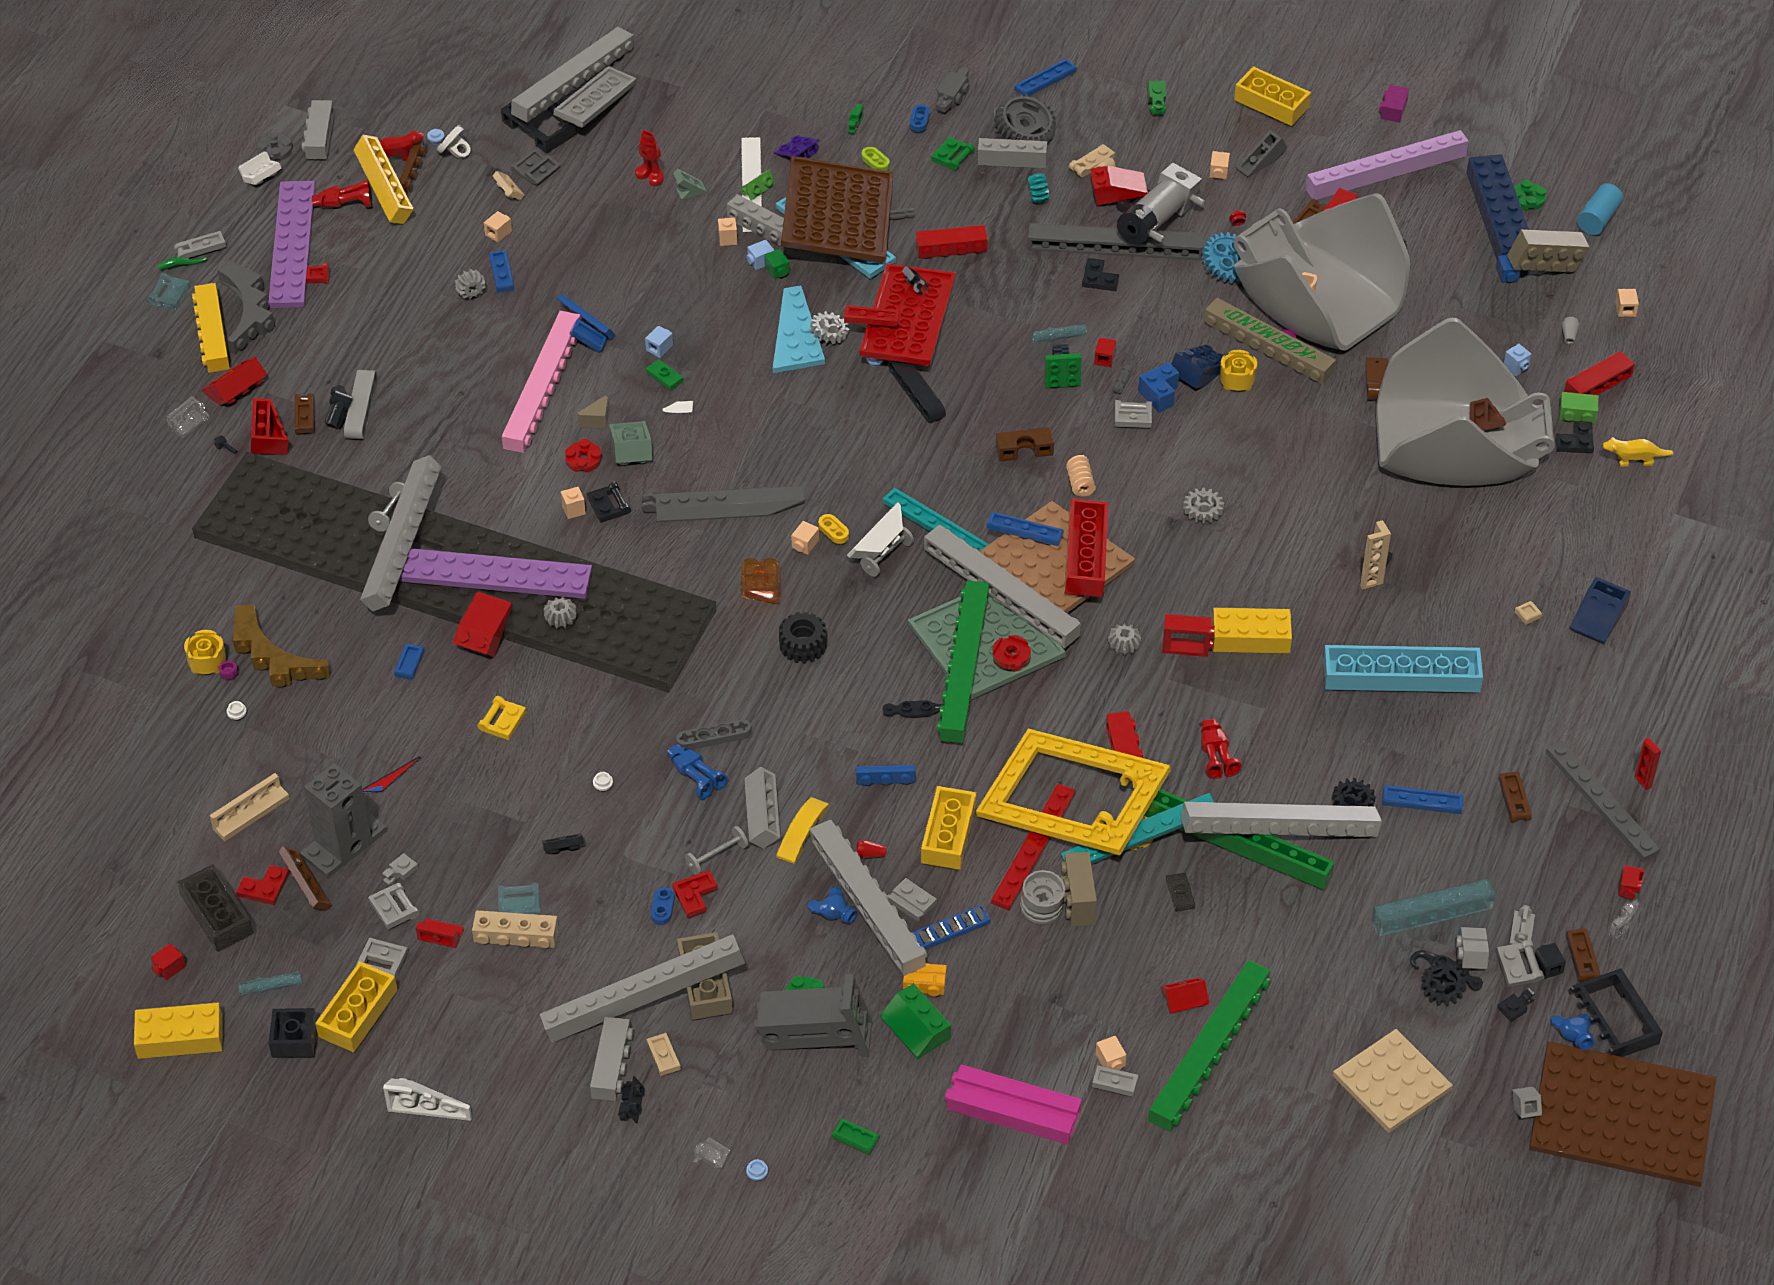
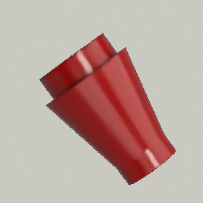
[856,839,886,859]

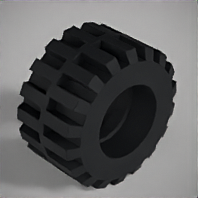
[779,612,827,663]

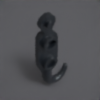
[882,700,944,717]
[1410,950,1483,990]

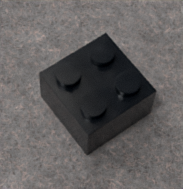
[269,1008,317,1058]

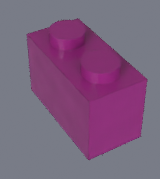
[1379,85,1409,123]

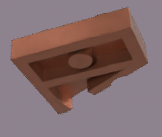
[1470,398,1507,431]

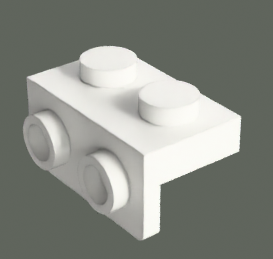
[238,152,282,185]

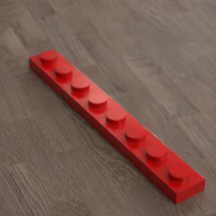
[991,783,1076,911]

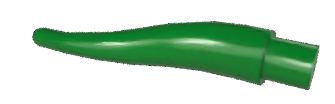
[157,257,207,271]

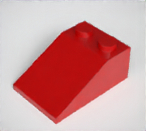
[1090,166,1147,205]
[453,592,513,657]

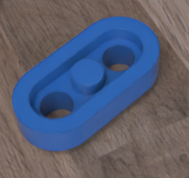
[910,104,930,132]
[651,887,675,925]

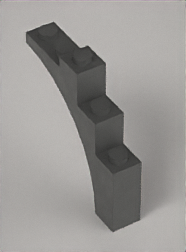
[217,260,275,355]

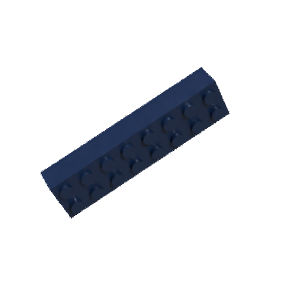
[1466,154,1529,260]

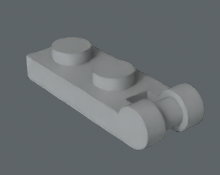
[174,231,226,259]

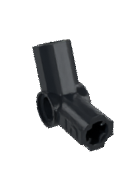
[324,385,353,428]

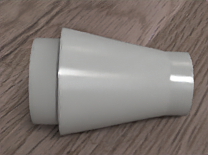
[1562,317,1580,344]

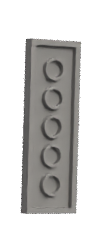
[554,66,637,127]

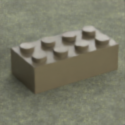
[1507,229,1589,272]
[677,932,733,1020]

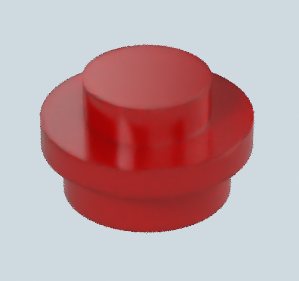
[1229,210,1247,226]

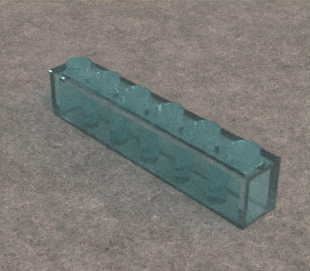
[1372,878,1496,936]

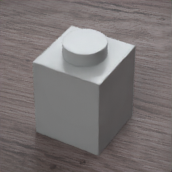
[1513,1087,1542,1118]

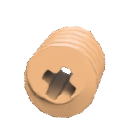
[1066,455,1096,497]

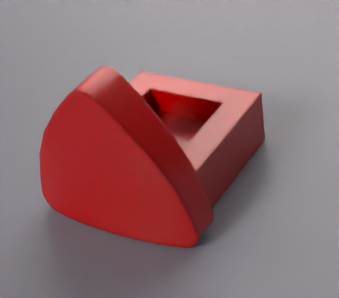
[306,262,330,284]

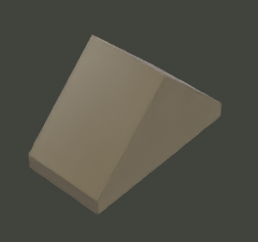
[577,395,609,428]

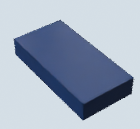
[569,318,607,353]
[394,644,425,680]

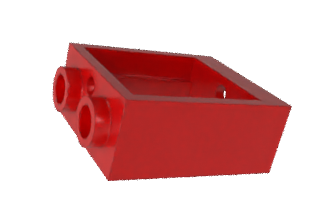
[1162,614,1215,657]

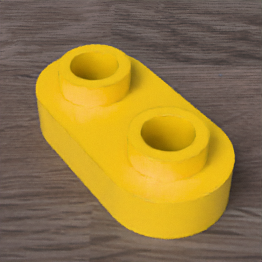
[819,514,849,544]

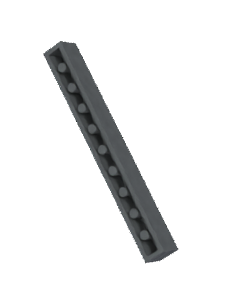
[1028,223,1204,260]

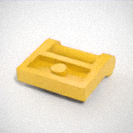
[477,696,527,740]

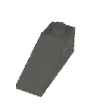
[1236,129,1288,178]

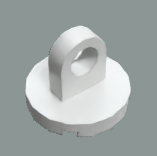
[437,125,470,159]

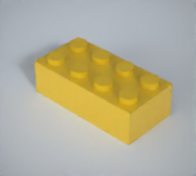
[1234,67,1311,126]
[1212,608,1292,653]
[921,786,976,870]
[315,961,398,1053]
[134,1003,223,1059]

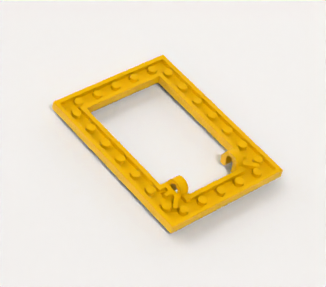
[976,729,1171,855]

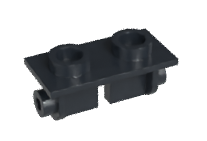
[618,1076,645,1123]

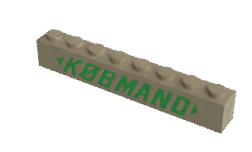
[1204,298,1336,384]

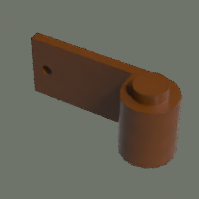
[1366,357,1388,400]

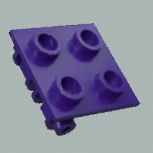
[774,135,819,162]

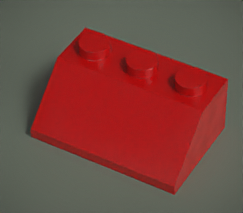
[201,356,267,405]

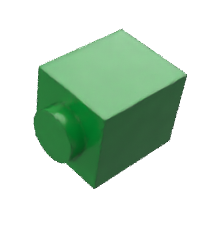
[764,249,790,280]

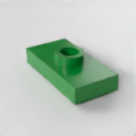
[646,359,684,391]
[832,1118,879,1155]

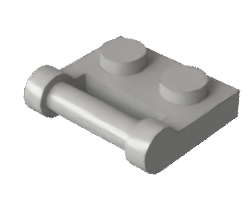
[1115,400,1152,428]
[368,883,420,930]
[356,938,408,980]
[1496,940,1544,987]

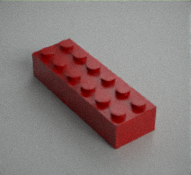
[1064,498,1108,597]

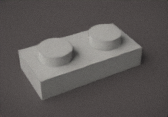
[1092,1065,1138,1097]

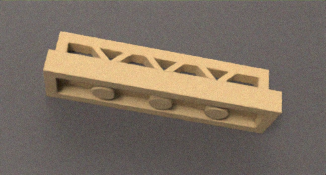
[1360,520,1391,590]
[210,773,290,841]

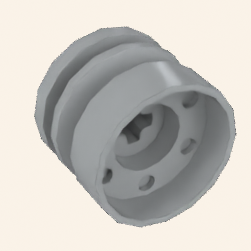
[1020,870,1065,925]

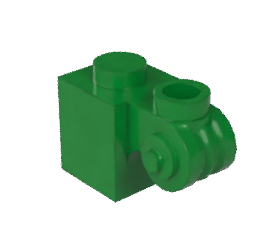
[1147,80,1166,116]

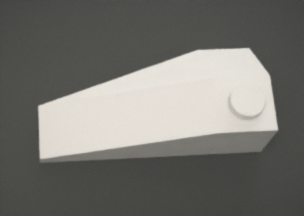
[383,1078,472,1121]

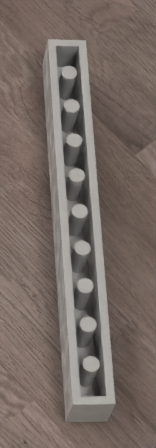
[511,27,634,122]
[360,455,441,611]
[924,525,1081,648]
[1180,802,1382,837]
[809,820,927,976]
[540,934,745,1043]

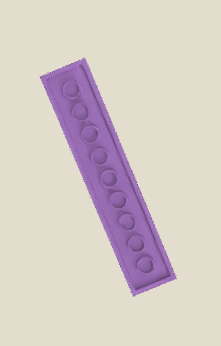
[268,181,315,308]
[399,548,592,599]

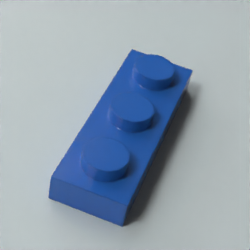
[856,765,916,785]

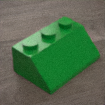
[880,983,951,1060]

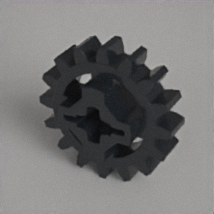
[1332,778,1376,807]
[1421,961,1466,1006]

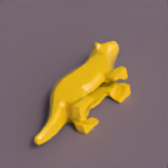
[1603,437,1673,467]

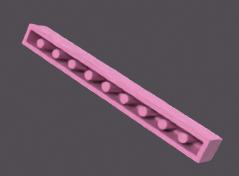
[502,311,581,453]

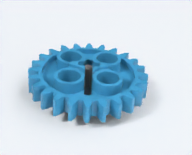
[1202,232,1241,284]

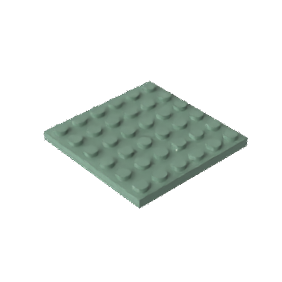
[908,595,1066,699]

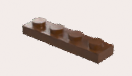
[399,139,427,195]
[279,846,332,911]

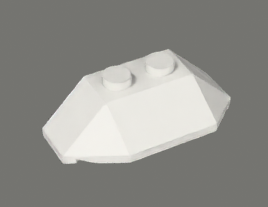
[847,502,903,559]

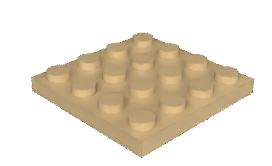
[1333,1029,1453,1133]

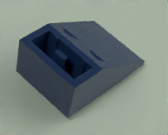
[1171,344,1224,389]
[1569,577,1631,644]

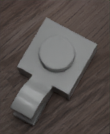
[383,853,418,885]

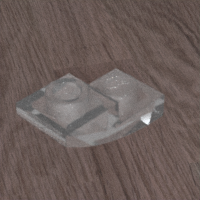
[1609,899,1640,940]

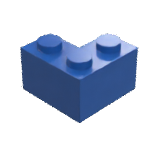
[1138,362,1179,413]

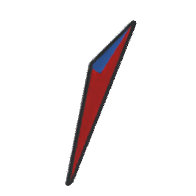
[363,756,421,793]

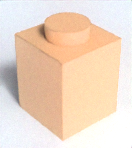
[1209,151,1230,180]
[484,211,512,242]
[718,218,737,246]
[1615,289,1639,317]
[561,487,586,519]
[791,521,819,555]
[1096,1036,1126,1070]

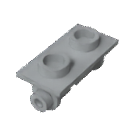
[1510,905,1535,945]

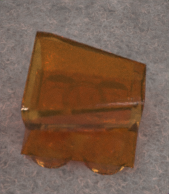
[741,558,780,604]

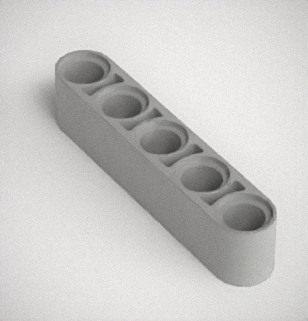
[344,370,377,439]

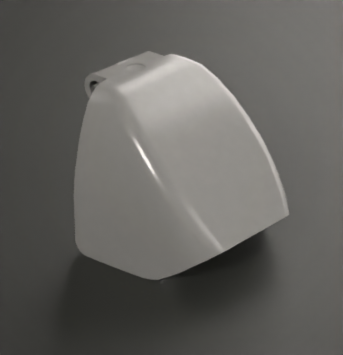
[1233,193,1410,351]
[1376,318,1555,486]

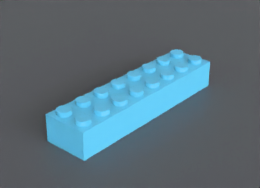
[1323,645,1483,692]

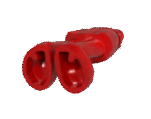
[635,130,664,186]
[312,180,372,208]
[1201,719,1242,779]

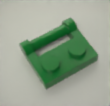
[931,136,975,171]

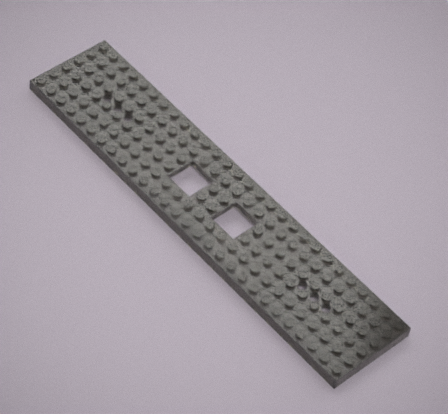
[192,452,717,693]

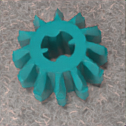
[1028,173,1049,203]

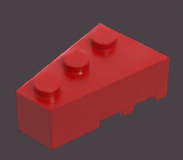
[250,398,288,455]

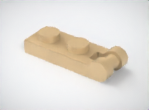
[1069,144,1115,178]

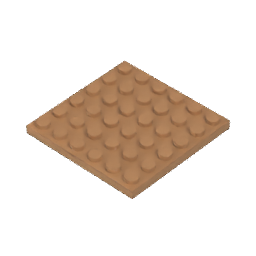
[979,501,1135,613]

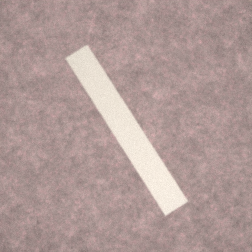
[742,137,762,232]

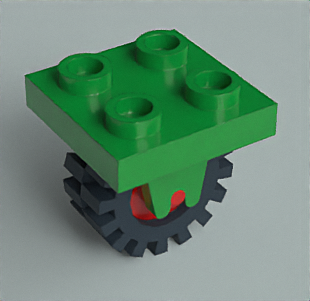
[1044,344,1082,388]

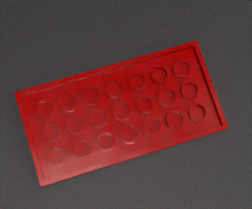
[859,263,956,366]

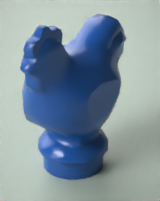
[807,887,857,925]
[1551,1014,1595,1051]

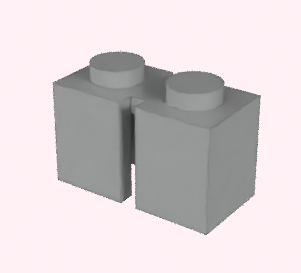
[1456,927,1489,969]

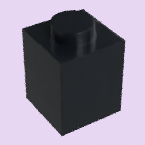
[1535,943,1566,979]

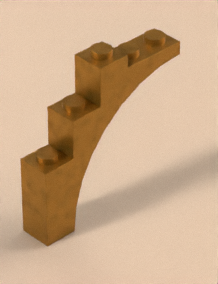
[233,605,330,687]

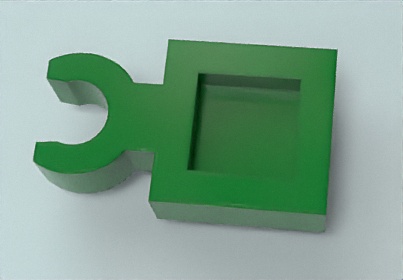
[848,104,863,134]

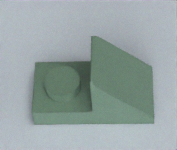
[673,168,707,199]

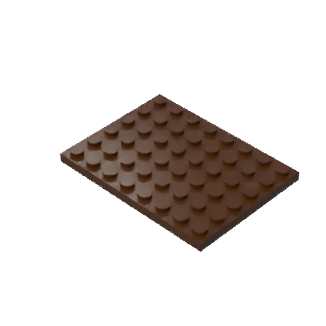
[780,156,893,263]
[1529,1041,1716,1187]

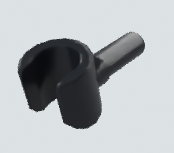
[214,435,238,454]

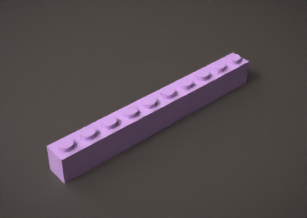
[1306,130,1468,200]

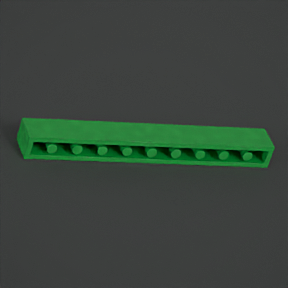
[937,580,989,743]
[1145,789,1335,890]
[1148,960,1271,1132]

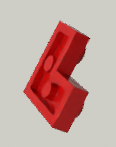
[236,865,290,906]
[672,870,717,918]

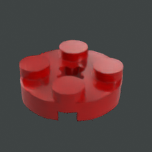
[565,439,602,473]
[992,635,1031,672]

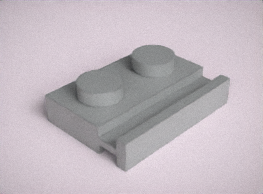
[887,878,937,922]

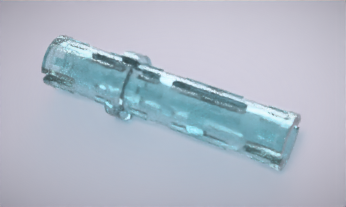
[1032,323,1086,342]
[238,971,302,995]

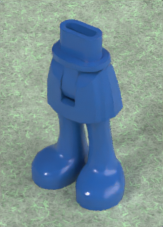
[667,744,728,800]

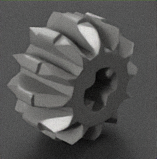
[455,269,486,299]
[544,597,576,629]
[1108,623,1141,656]

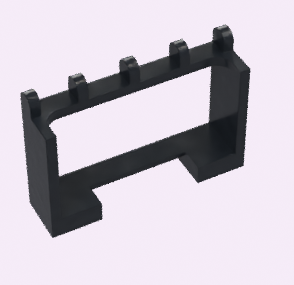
[501,102,577,154]
[1570,968,1663,1057]

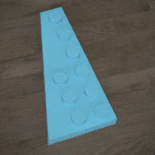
[773,285,825,373]

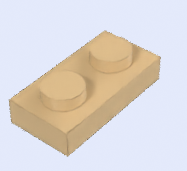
[493,171,524,200]
[646,1033,680,1076]

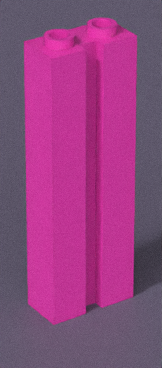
[945,1065,1082,1145]

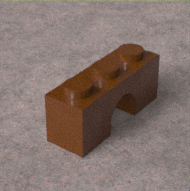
[996,427,1054,462]

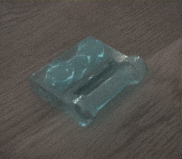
[146,273,190,310]
[498,882,540,915]

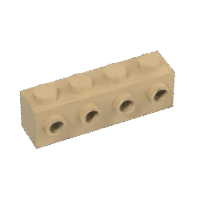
[472,911,558,948]

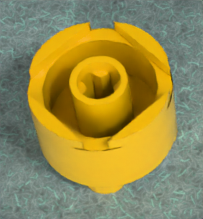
[1220,350,1257,391]
[184,630,226,674]

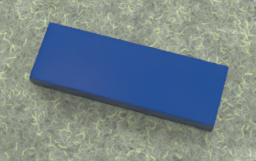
[489,250,514,293]

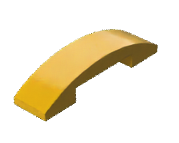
[777,797,829,864]

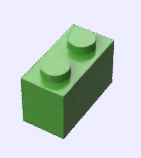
[1559,392,1598,424]

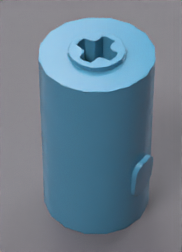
[1577,183,1623,235]

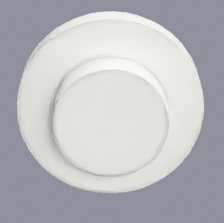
[227,701,247,720]
[593,772,613,791]

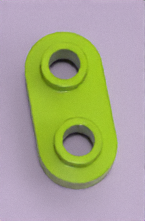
[862,147,889,171]

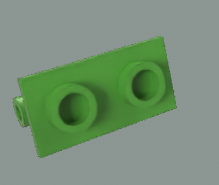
[741,169,775,200]

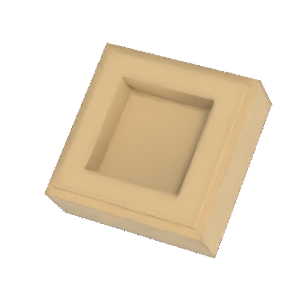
[1515,601,1542,625]

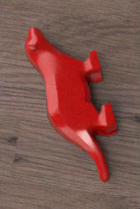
[379,130,424,161]

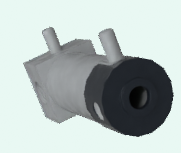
[1117,163,1205,245]

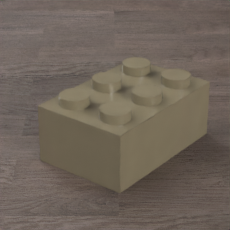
[1060,852,1097,927]

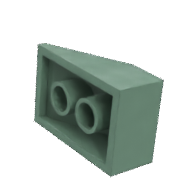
[609,421,652,465]

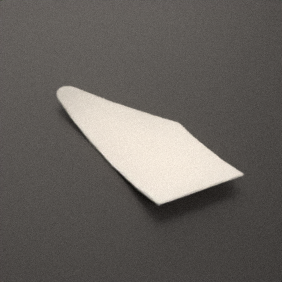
[662,401,693,413]

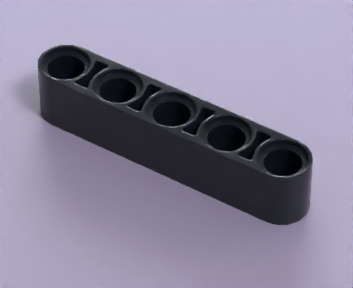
[888,361,946,423]

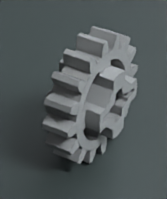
[810,311,849,344]
[1183,488,1224,524]

